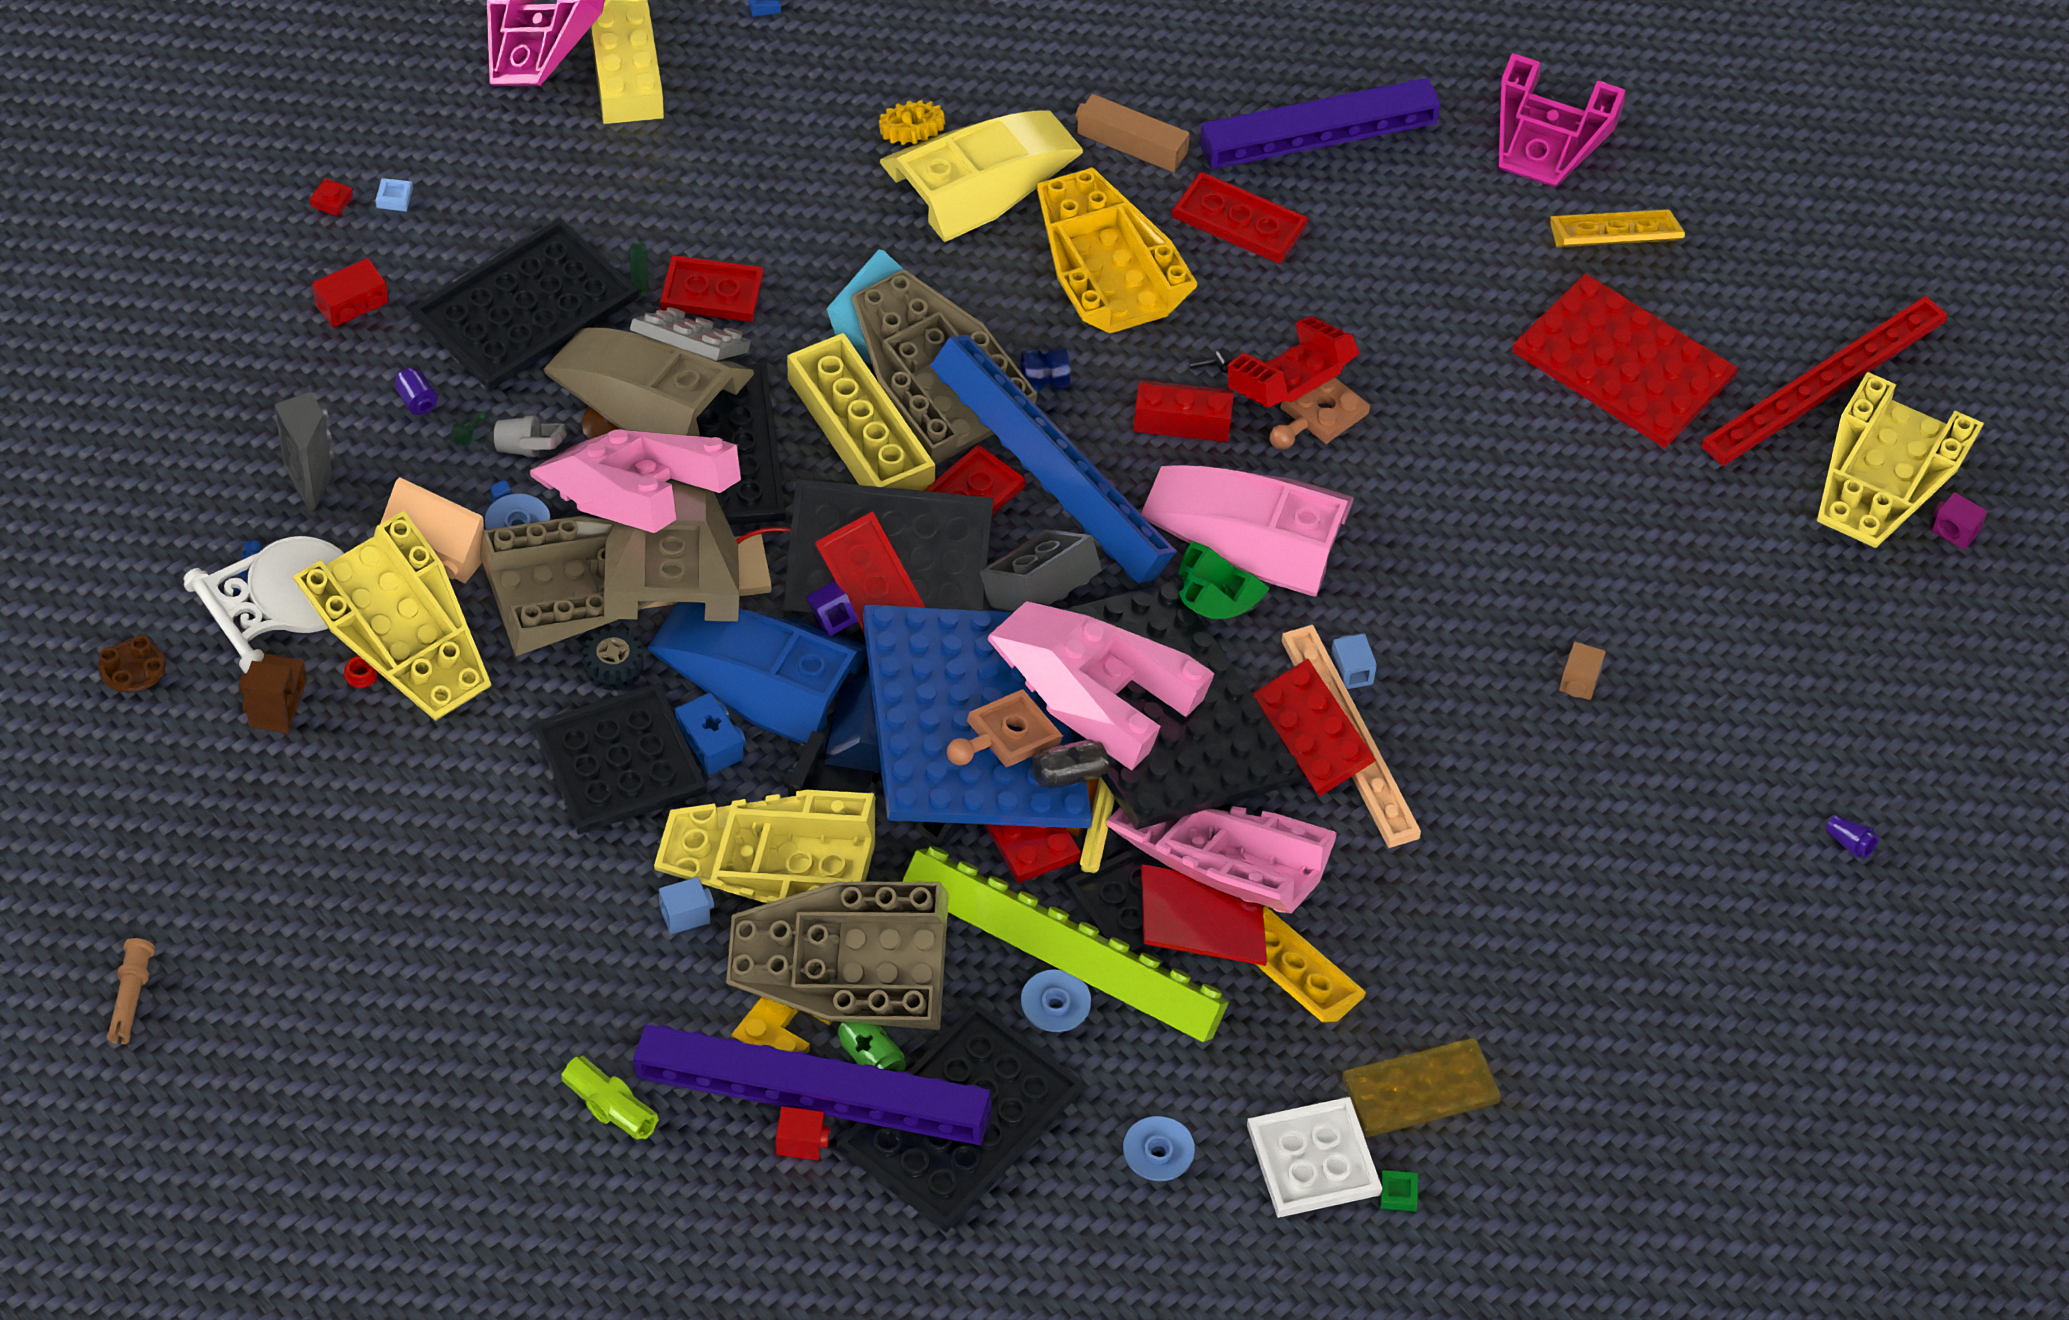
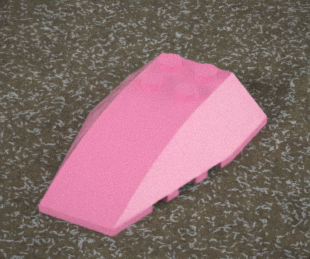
[1107,806,1337,914]

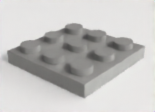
[630,307,751,361]

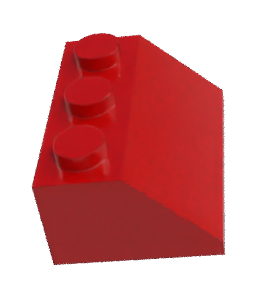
[1133,379,1234,443]

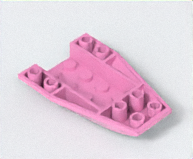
[1141,465,1354,597]

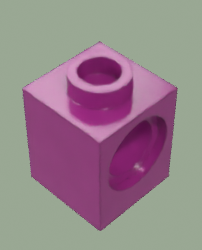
[1932,492,1988,550]

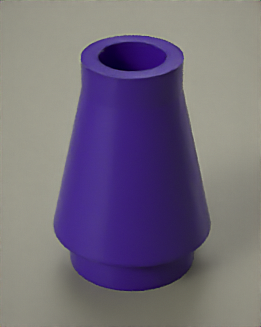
[1826,815,1879,859]

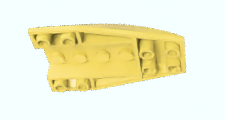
[880,111,1083,242]
[1817,372,1984,548]
[293,510,491,721]

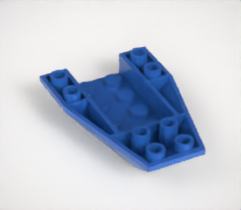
[648,602,868,744]

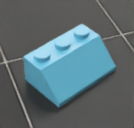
[827,249,903,364]

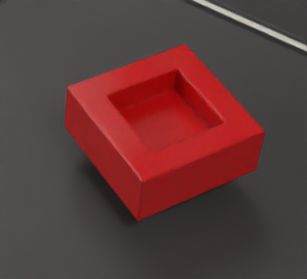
[310,178,353,217]

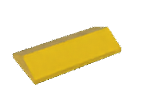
[1550,209,1685,247]
[1255,906,1367,1022]

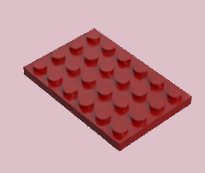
[1512,273,1738,448]

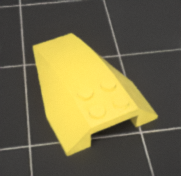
[654,790,875,904]

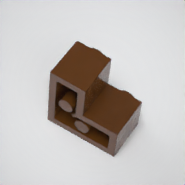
[239,654,307,734]

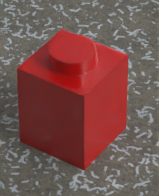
[776,1106,830,1161]

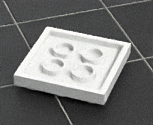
[1247,1097,1382,1218]

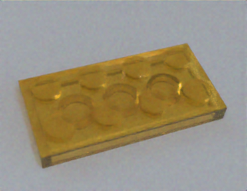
[1342,1037,1501,1138]

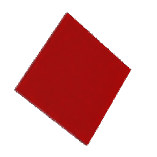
[1141,864,1267,966]

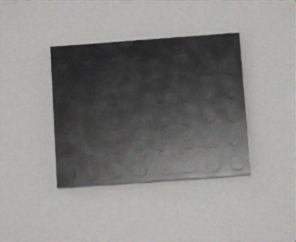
[1063,581,1306,830]

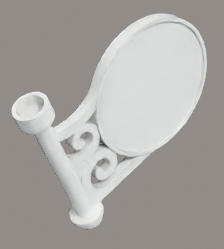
[184,536,345,673]

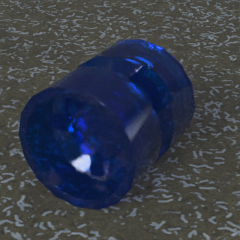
[1021,347,1070,391]

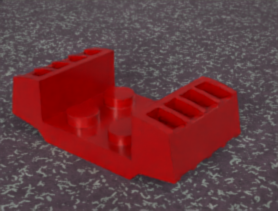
[1228,316,1360,408]

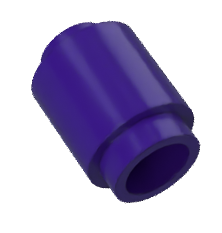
[395,368,438,415]

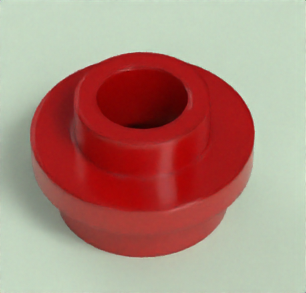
[344,656,378,688]

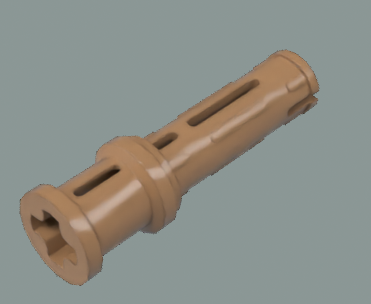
[107,938,156,1044]

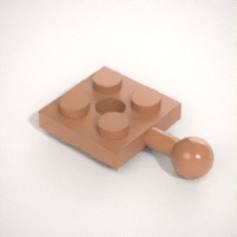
[1270,377,1371,450]
[947,689,1063,768]

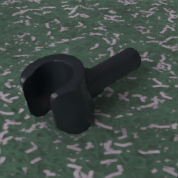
[1189,348,1234,373]

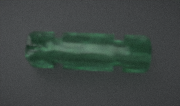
[630,242,649,296]

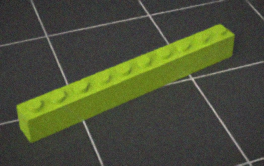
[902,846,1230,1043]

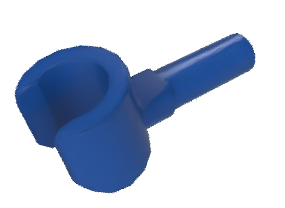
[491,480,512,502]

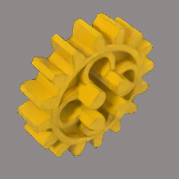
[878,100,945,145]

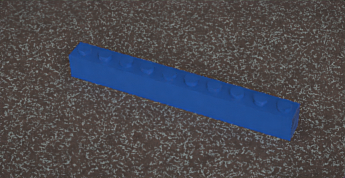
[931,335,1177,583]

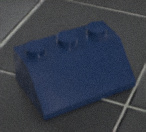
[825,672,882,773]

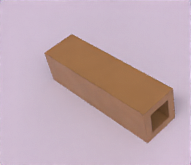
[1075,94,1190,173]

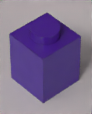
[805,581,859,636]

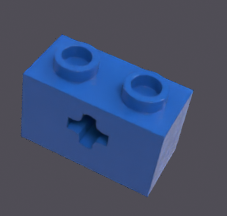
[675,692,746,776]

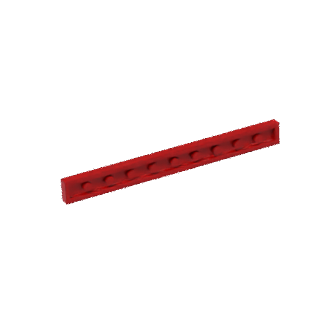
[1701,296,1948,466]

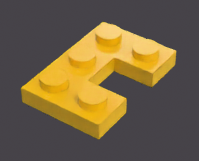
[731,997,833,1053]

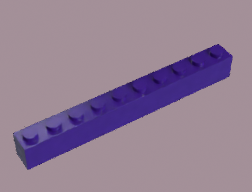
[633,1024,992,1145]

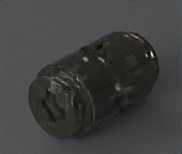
[1032,739,1109,790]

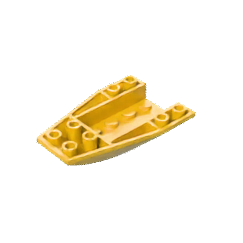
[1037,167,1197,334]

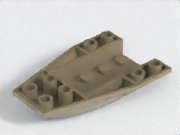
[544,328,754,437]

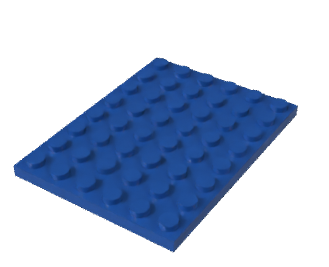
[862,605,1092,828]

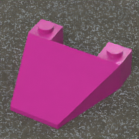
[487,0,605,86]
[1499,53,1626,188]

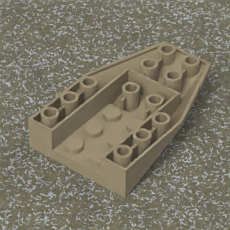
[851,269,1037,465]
[604,479,739,622]
[480,516,655,657]
[726,882,949,1030]

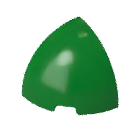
[1179,541,1270,619]

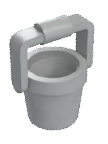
[494,416,567,457]

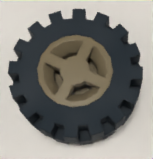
[583,627,644,690]

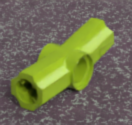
[561,1056,659,1140]

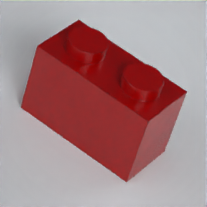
[312,258,388,328]

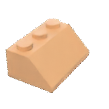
[380,477,484,584]

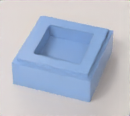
[376,178,413,211]

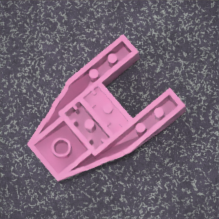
[530,429,741,533]
[988,601,1215,770]

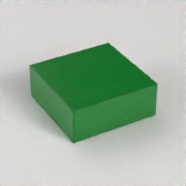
[1380,1170,1418,1211]

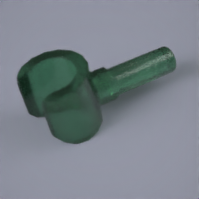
[451,411,485,445]

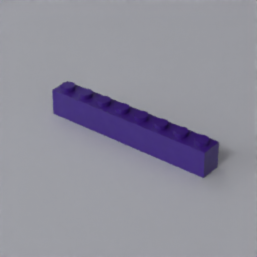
[1199,78,1441,170]

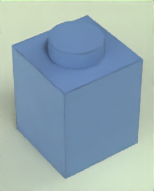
[1330,633,1377,689]
[659,877,714,935]

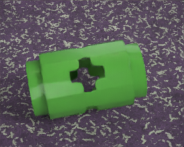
[837,1022,906,1072]

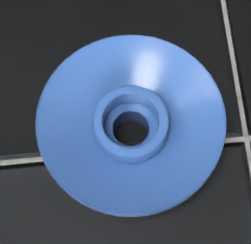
[485,494,550,530]
[1021,970,1091,1032]
[1123,1116,1195,1181]

